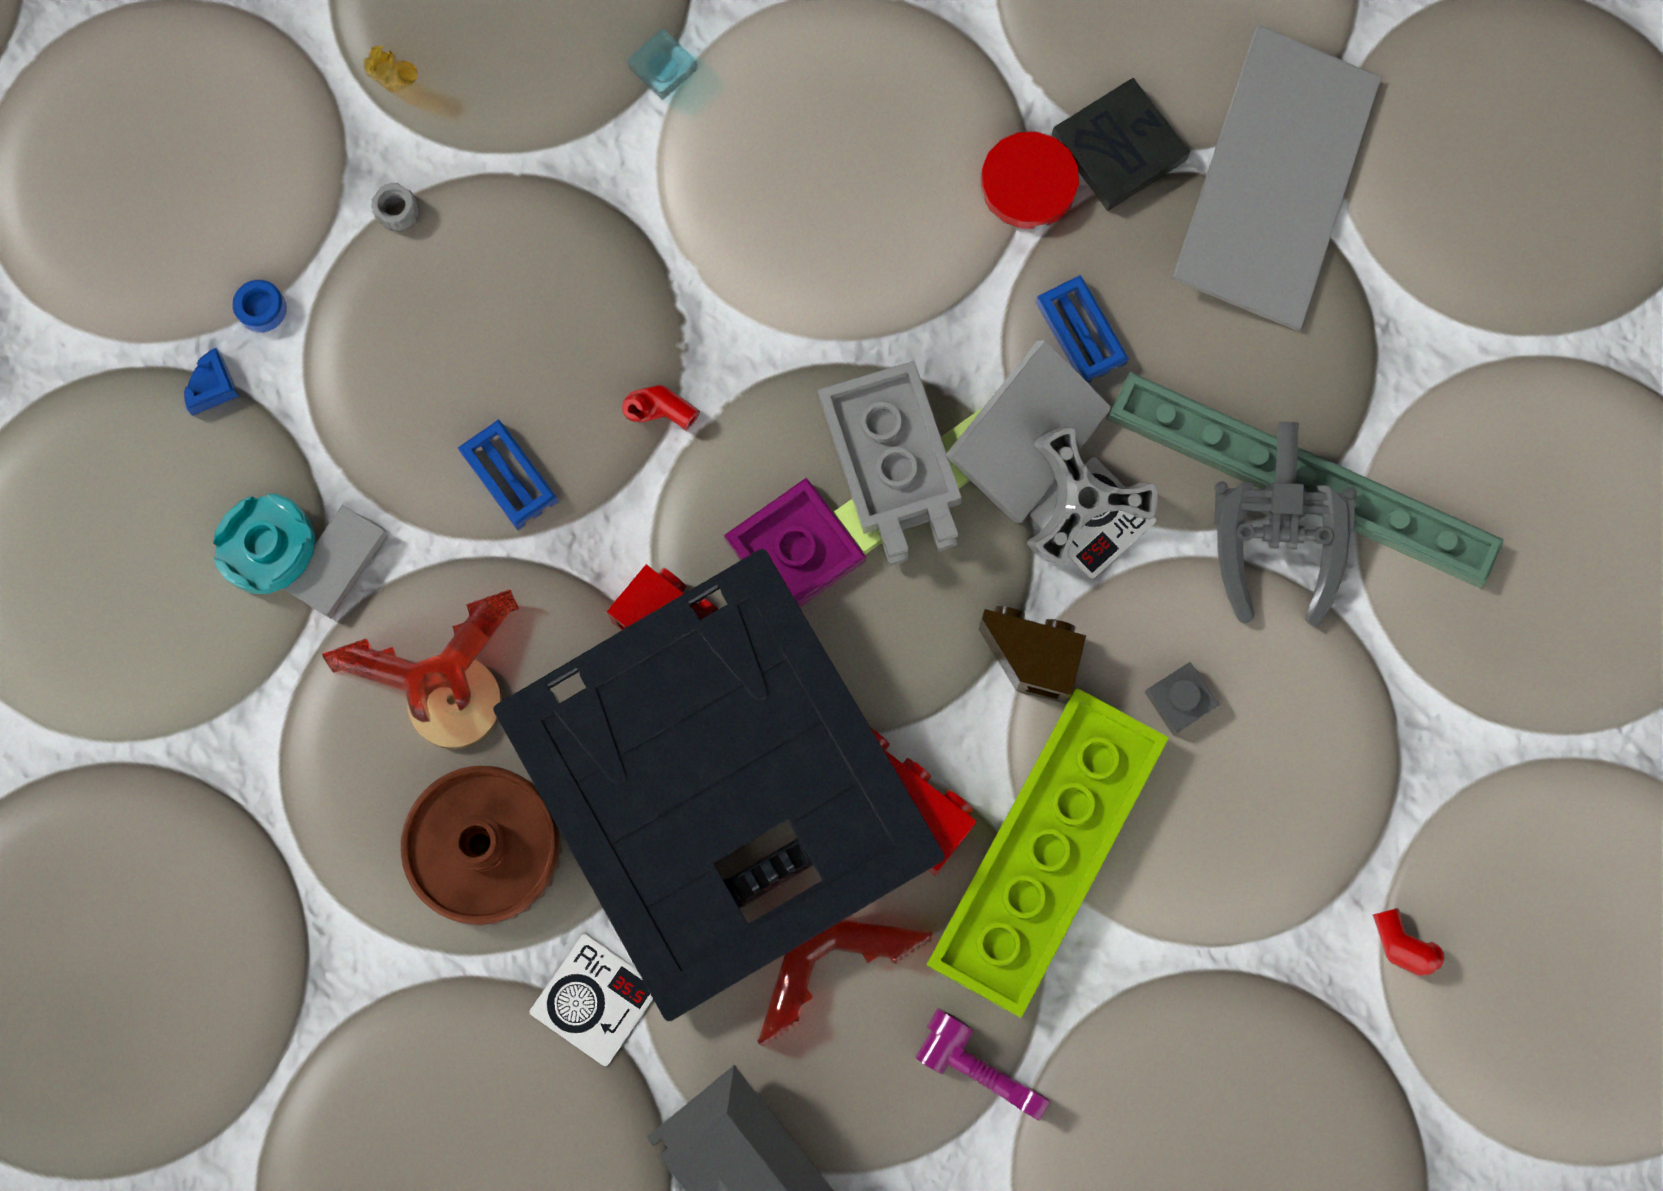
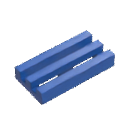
[1036,275,1129,383]
[458,419,559,531]

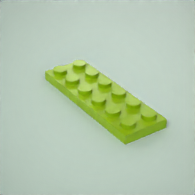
[926,687,1169,1019]

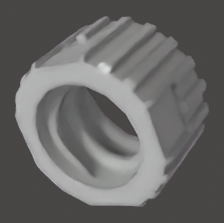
[371,183,420,231]

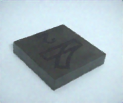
[1051,77,1190,211]

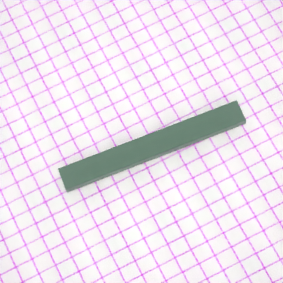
[1107,372,1504,588]

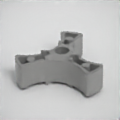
[1027,428,1158,565]

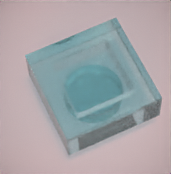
[628,29,698,101]

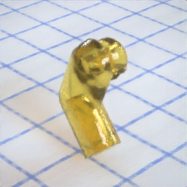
[363,45,417,93]

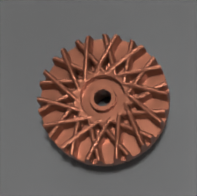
[400,766,562,926]

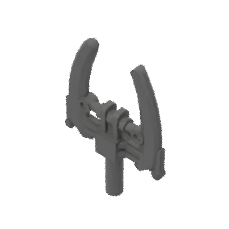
[1214,422,1357,626]

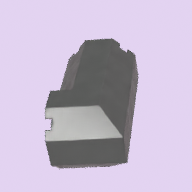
[647,1065,834,1191]

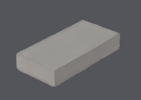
[284,504,388,619]

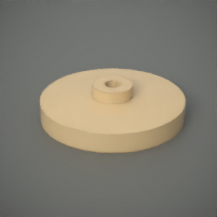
[407,655,502,749]

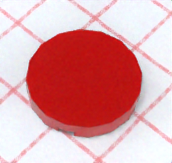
[980,131,1079,229]

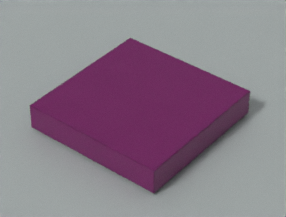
[724,477,866,608]

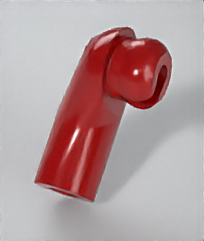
[622,385,700,431]

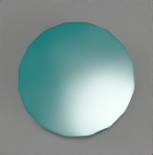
[213,493,316,594]

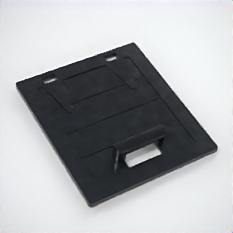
[493,549,945,1022]

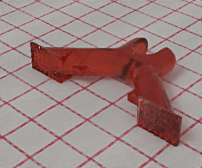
[322,589,519,722]
[757,890,933,1047]

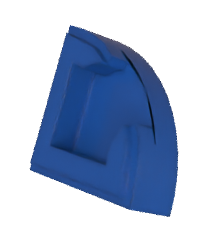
[184,347,239,416]

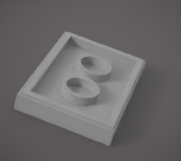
[945,340,1112,523]

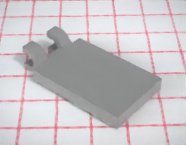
[818,361,962,567]

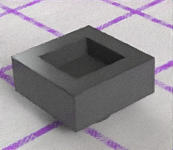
[1144,662,1220,736]

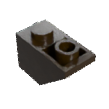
[979,606,1086,704]

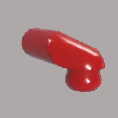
[1373,908,1445,975]

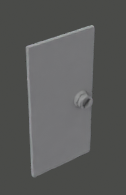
[1172,25,1381,331]

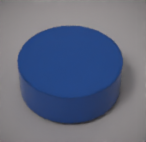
[232,280,287,333]

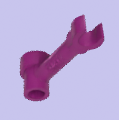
[915,1008,1050,1121]

